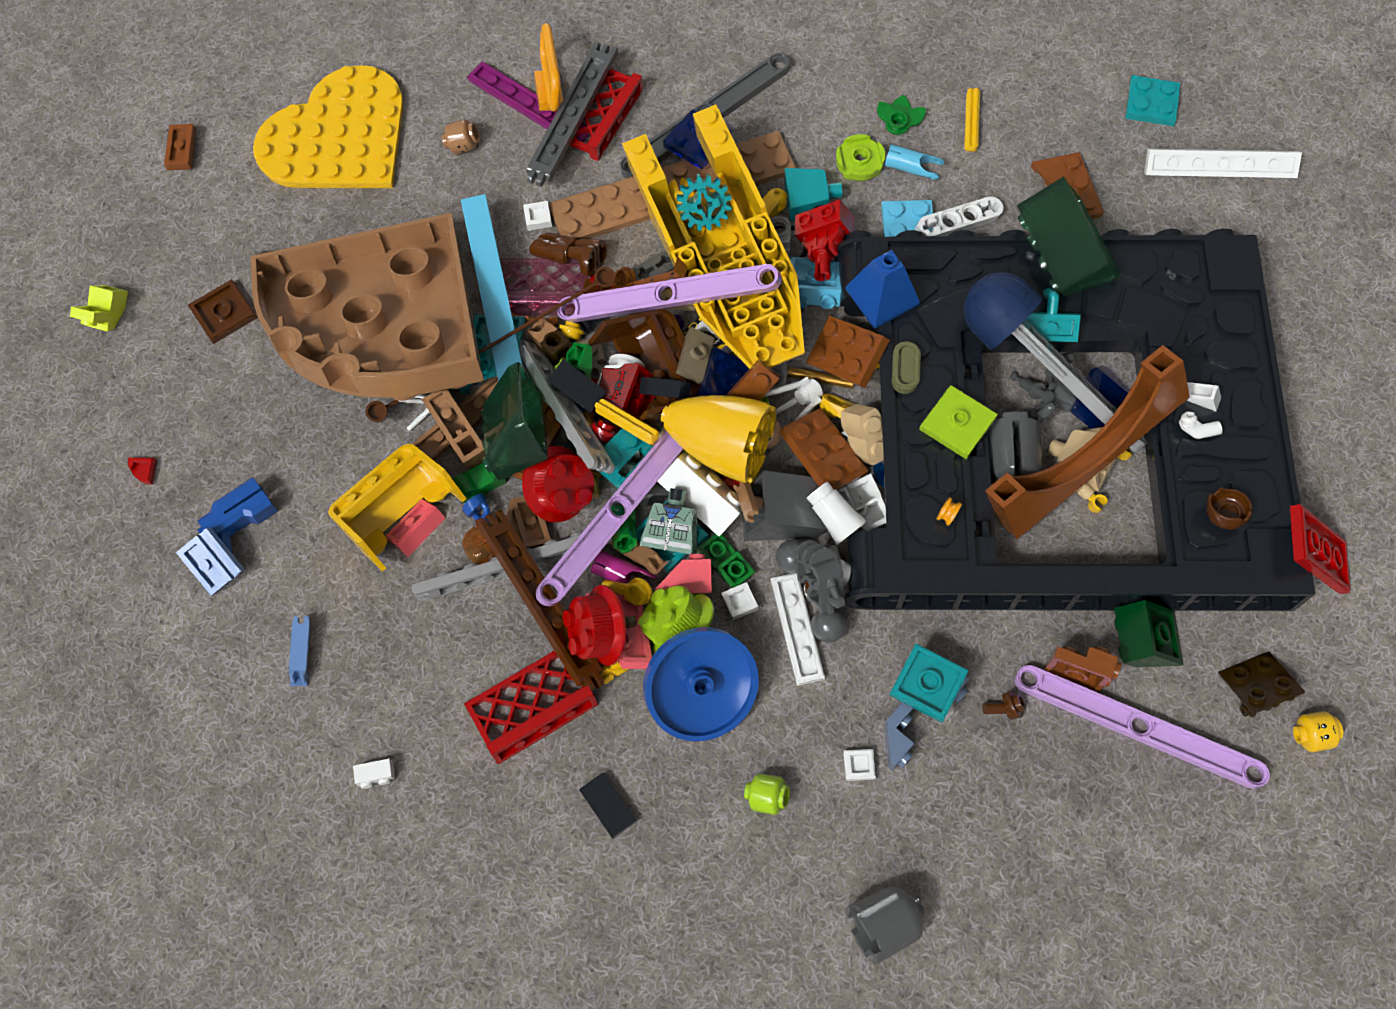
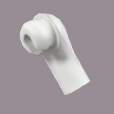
[1179,412,1222,439]

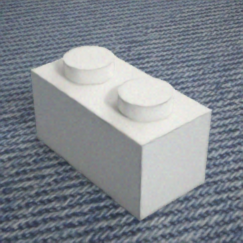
[353,759,395,789]

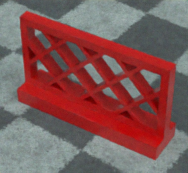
[569,69,643,161]
[464,651,598,765]

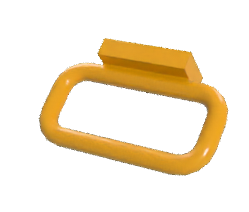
[534,23,563,112]

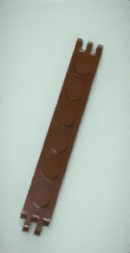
[475,509,604,692]

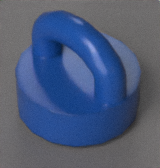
[462,493,490,521]

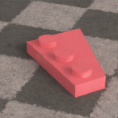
[585,593,652,669]

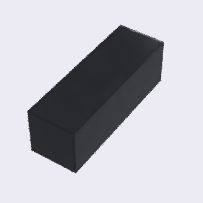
[639,377,691,399]

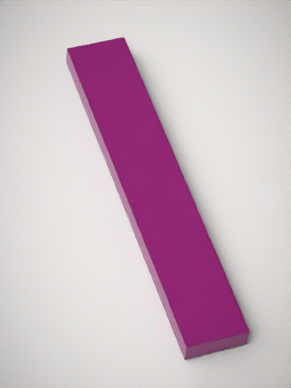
[467,61,590,142]

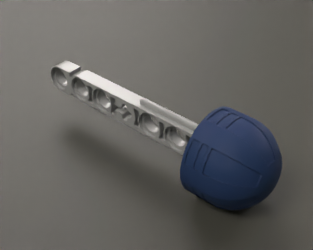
[964,272,1147,453]

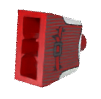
[591,363,653,418]

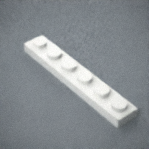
[1144,148,1302,178]

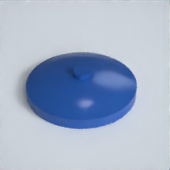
[643,627,759,741]

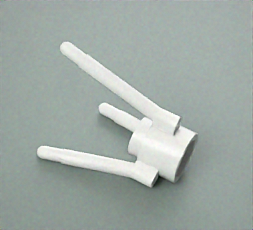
[765,377,823,421]

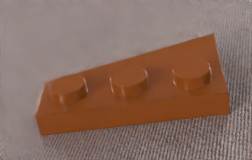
[1031,152,1104,222]

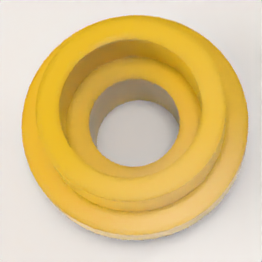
[559,321,585,341]

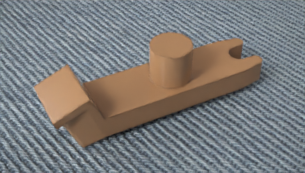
[733,480,763,523]
[610,541,667,575]

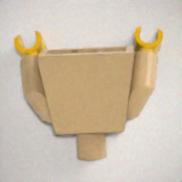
[1048,427,1132,513]

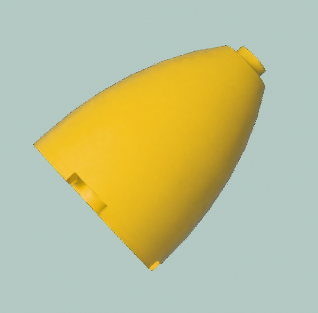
[661,395,776,483]

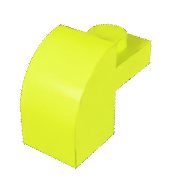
[70,285,128,332]

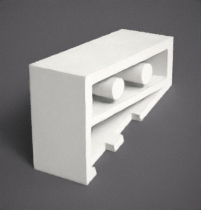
[657,451,742,536]

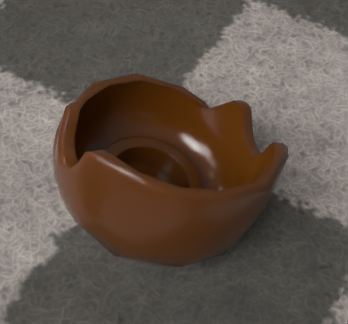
[1206,487,1253,530]

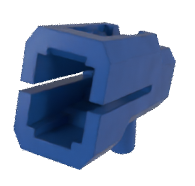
[197,477,278,553]

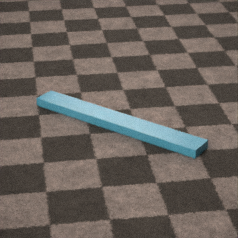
[461,194,526,383]

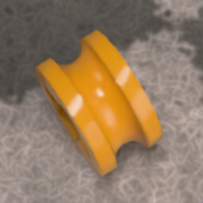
[936,497,962,526]

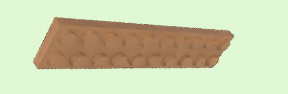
[548,131,796,239]

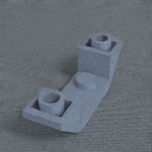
[884,677,969,771]

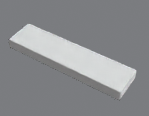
[770,574,825,686]

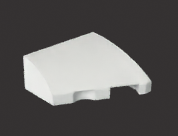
[838,474,886,531]

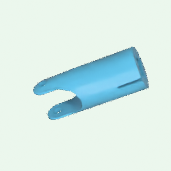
[885,144,944,180]

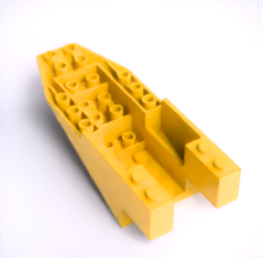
[622,105,805,369]

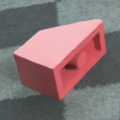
[655,554,712,594]

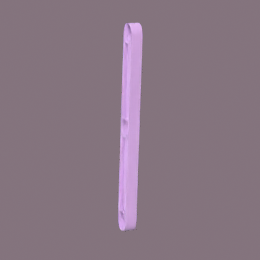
[557,264,782,323]
[536,431,683,606]
[1015,665,1270,789]

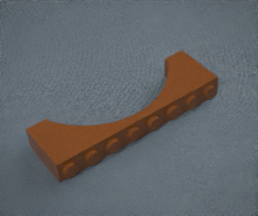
[985,345,1190,539]

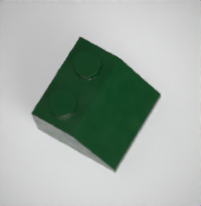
[1114,600,1183,667]

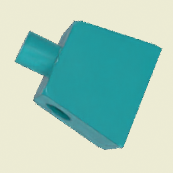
[784,168,842,221]

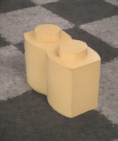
[841,403,884,465]

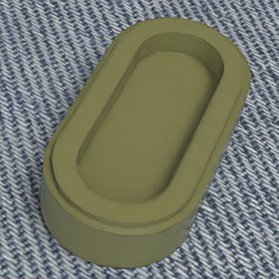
[891,341,921,394]

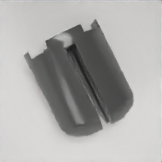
[987,411,1043,483]

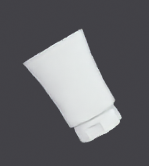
[807,481,867,545]

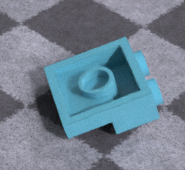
[790,257,841,309]

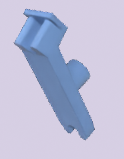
[289,616,311,686]

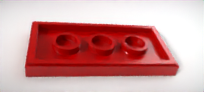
[1290,504,1351,594]

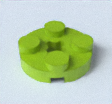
[835,134,885,181]

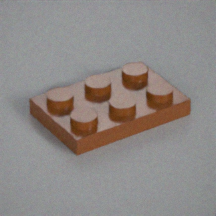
[806,315,890,388]
[779,408,869,491]

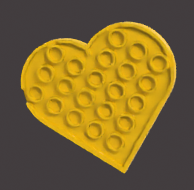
[253,65,404,188]

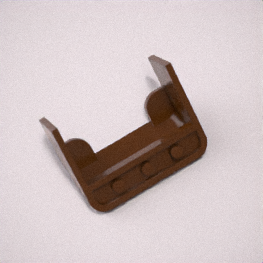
[588,309,709,428]

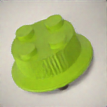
[638,585,714,655]

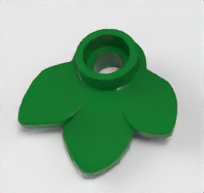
[877,95,926,135]

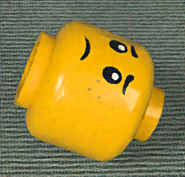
[1293,711,1343,753]

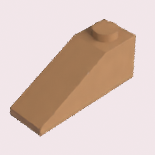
[422,389,491,470]

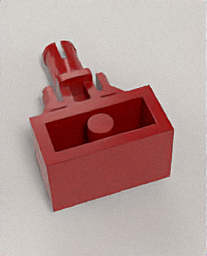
[795,199,854,281]

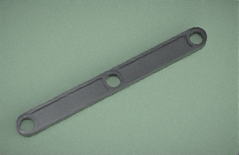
[620,53,790,178]

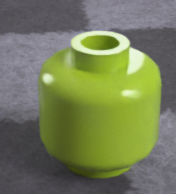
[744,773,790,815]

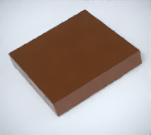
[188,279,258,344]

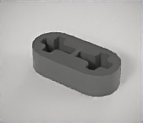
[634,251,674,281]

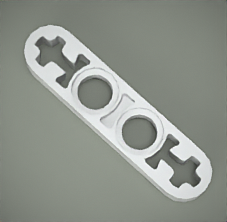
[914,196,1003,236]

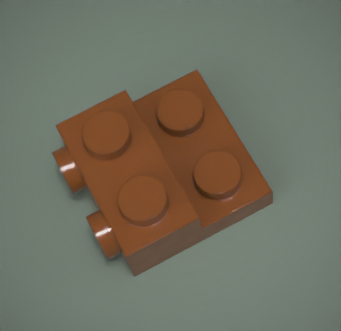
[1043,647,1121,693]

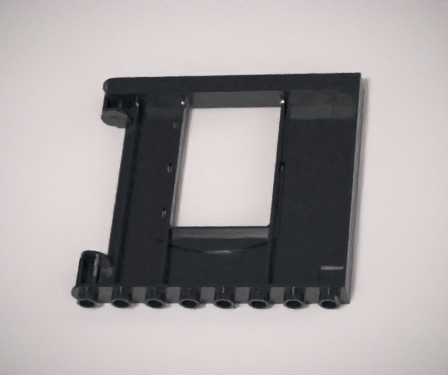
[834,228,1315,611]

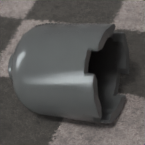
[845,886,924,965]

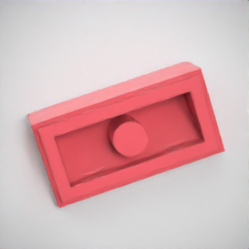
[386,499,445,557]

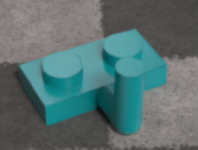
[1026,288,1081,342]

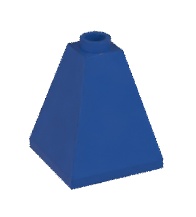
[846,250,920,329]

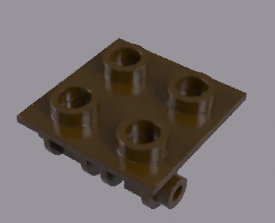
[1218,651,1305,717]

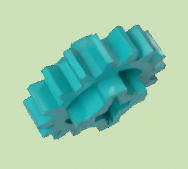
[676,173,732,231]

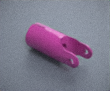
[591,550,656,584]

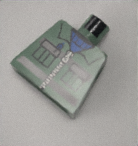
[640,488,697,554]

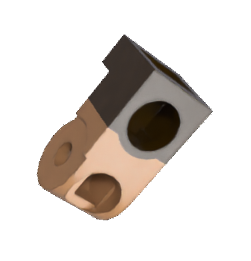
[526,318,572,366]

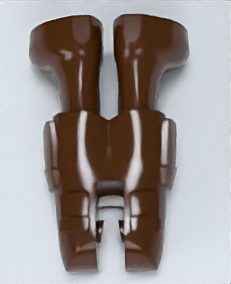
[529,232,607,277]

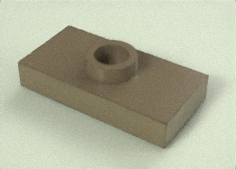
[676,327,714,384]

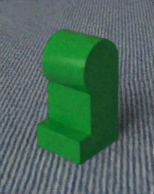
[452,454,507,503]

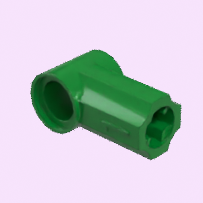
[611,504,637,553]

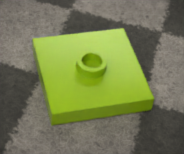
[919,385,998,459]

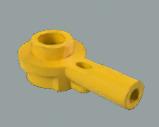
[602,578,653,605]

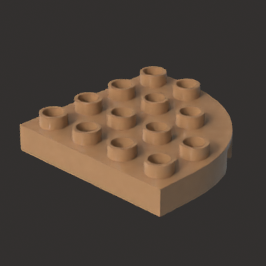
[251,213,484,401]

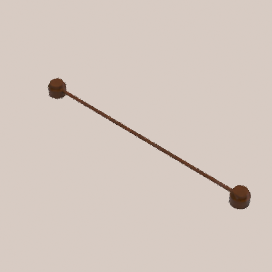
[365,267,615,423]

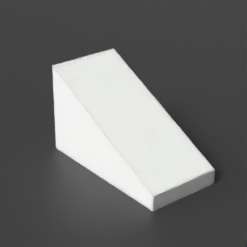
[1186,382,1221,412]

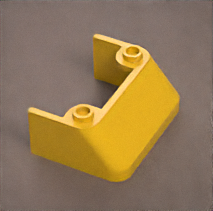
[328,444,466,572]

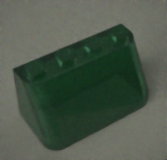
[1016,176,1121,296]
[481,362,548,481]

